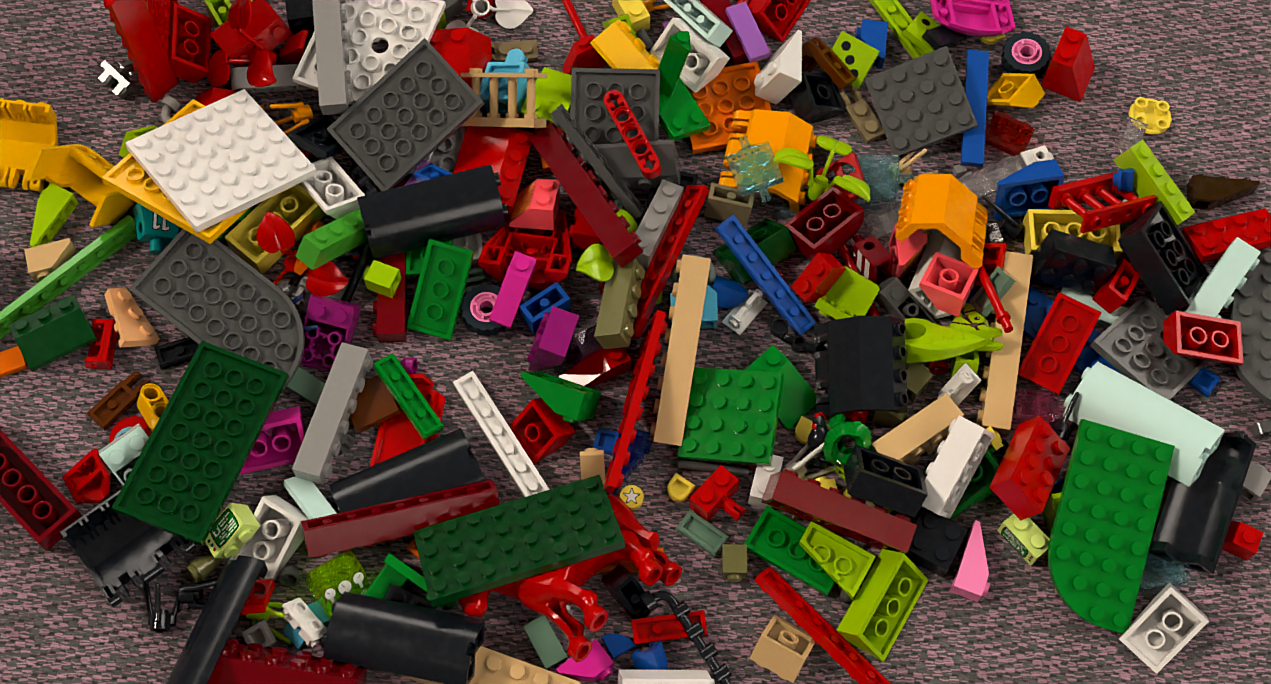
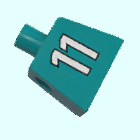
[134,203,179,255]

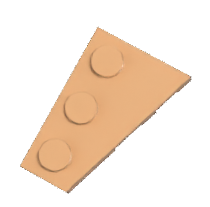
[104,288,160,348]

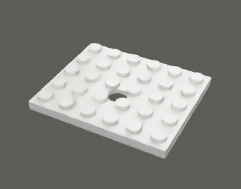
[292,0,446,103]

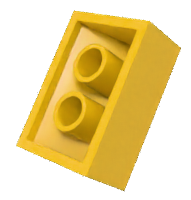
[590,19,660,69]

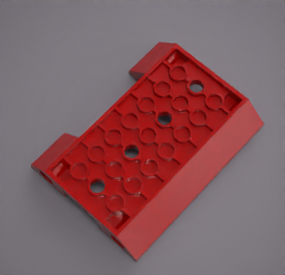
[103,0,180,103]

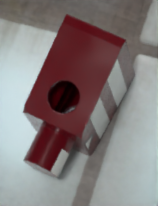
[850,234,893,285]

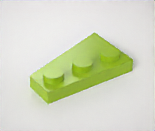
[799,521,876,600]

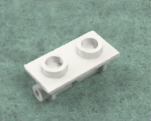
[722,289,768,335]
[938,363,982,406]
[282,597,327,648]

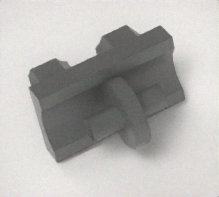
[98,60,140,99]

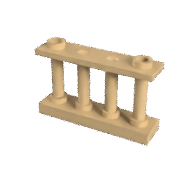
[461,68,547,128]

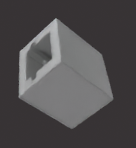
[952,164,967,178]

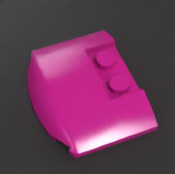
[930,0,1015,37]

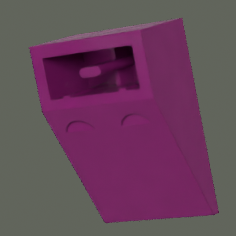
[300,295,362,372]
[527,306,579,371]

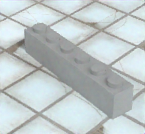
[312,0,353,115]
[292,342,373,484]

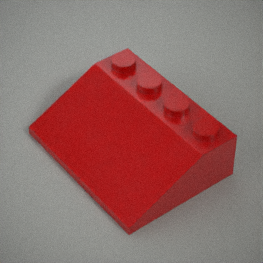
[453,126,534,219]

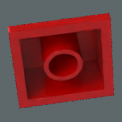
[509,398,576,465]

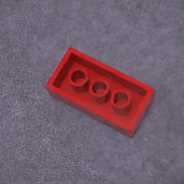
[990,415,1070,521]

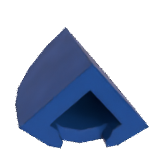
[712,275,748,309]
[631,640,668,670]

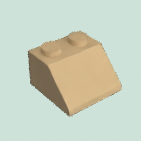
[749,614,815,683]

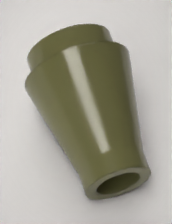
[185,553,224,583]

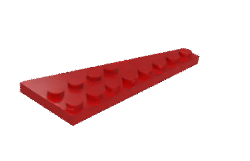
[603,310,668,494]

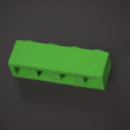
[296,208,368,270]

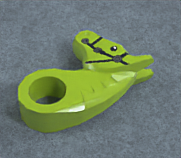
[903,303,1003,363]

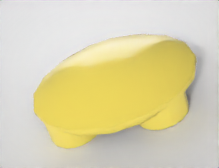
[1129,97,1172,134]

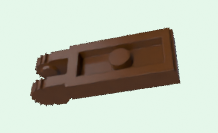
[803,37,856,90]
[87,371,151,431]

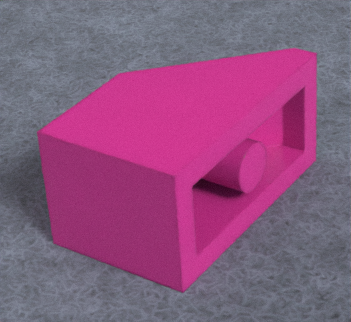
[556,639,614,683]

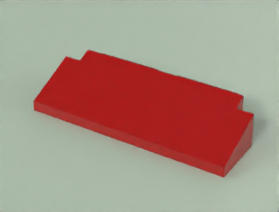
[370,374,446,467]

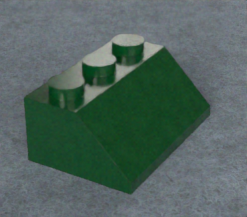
[712,218,797,284]
[9,294,97,371]

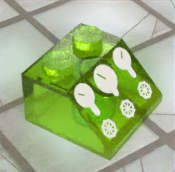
[306,550,370,619]

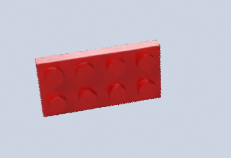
[1182,208,1271,263]
[1018,292,1102,396]

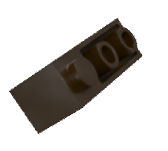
[1187,174,1260,210]

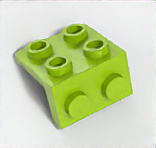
[814,266,880,320]

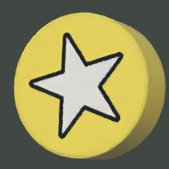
[620,485,644,510]

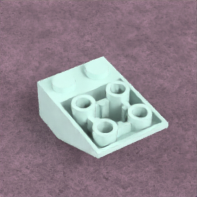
[99,423,149,485]

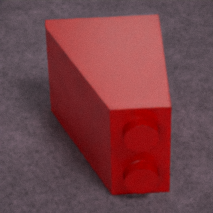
[1041,26,1095,102]

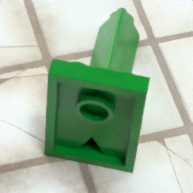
[658,31,711,141]
[364,553,457,609]

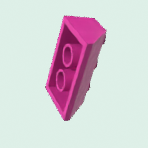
[240,406,306,474]

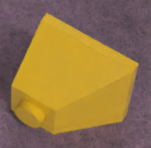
[987,73,1045,108]

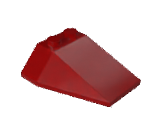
[429,27,492,88]
[478,209,572,290]

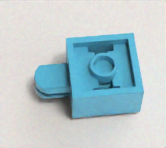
[480,48,530,113]

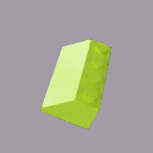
[1113,139,1195,225]
[837,549,928,662]

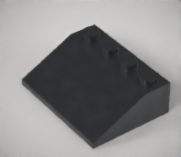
[1118,201,1208,315]

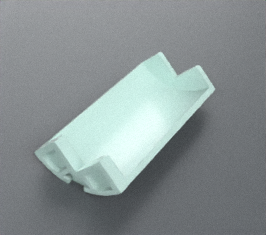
[1063,362,1225,487]

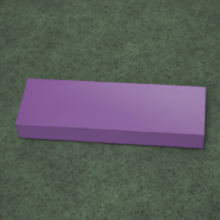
[725,1,771,63]

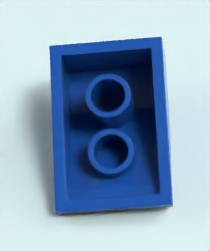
[993,159,1064,220]

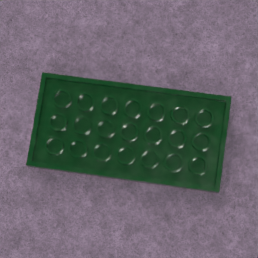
[112,341,289,546]
[413,474,626,607]

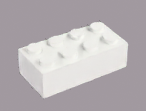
[922,415,995,519]

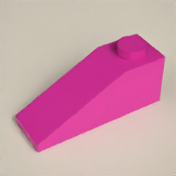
[489,251,537,329]

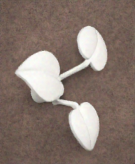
[445,0,533,32]

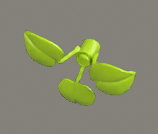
[773,135,870,203]
[576,209,662,305]

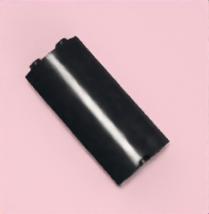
[357,164,509,260]
[1149,420,1257,574]
[328,428,485,513]
[166,555,268,684]
[321,591,485,684]

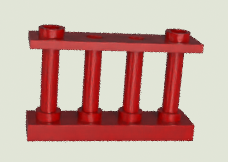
[1048,171,1157,233]

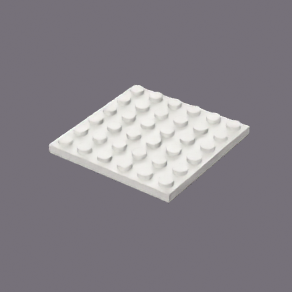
[125,89,317,233]

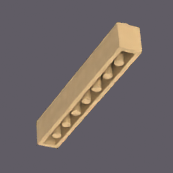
[976,251,1033,436]
[650,254,711,446]

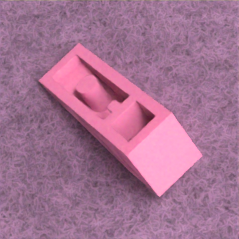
[950,520,990,602]

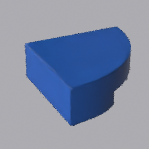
[601,634,635,660]

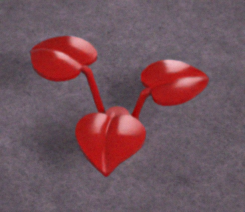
[208,0,277,87]
[256,211,349,297]

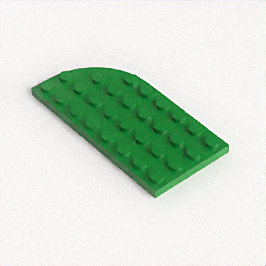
[1048,419,1175,634]

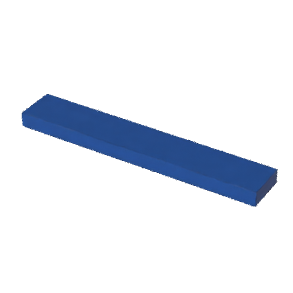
[960,49,989,168]
[715,214,817,336]

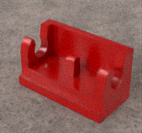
[84,319,118,370]

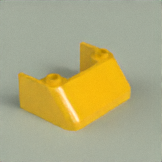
[26,144,136,227]

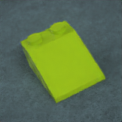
[520,67,572,133]

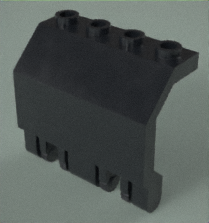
[814,316,909,418]
[60,490,197,608]

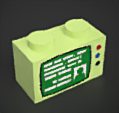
[205,503,260,559]
[997,513,1050,566]

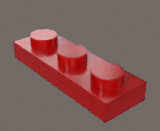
[631,610,708,645]

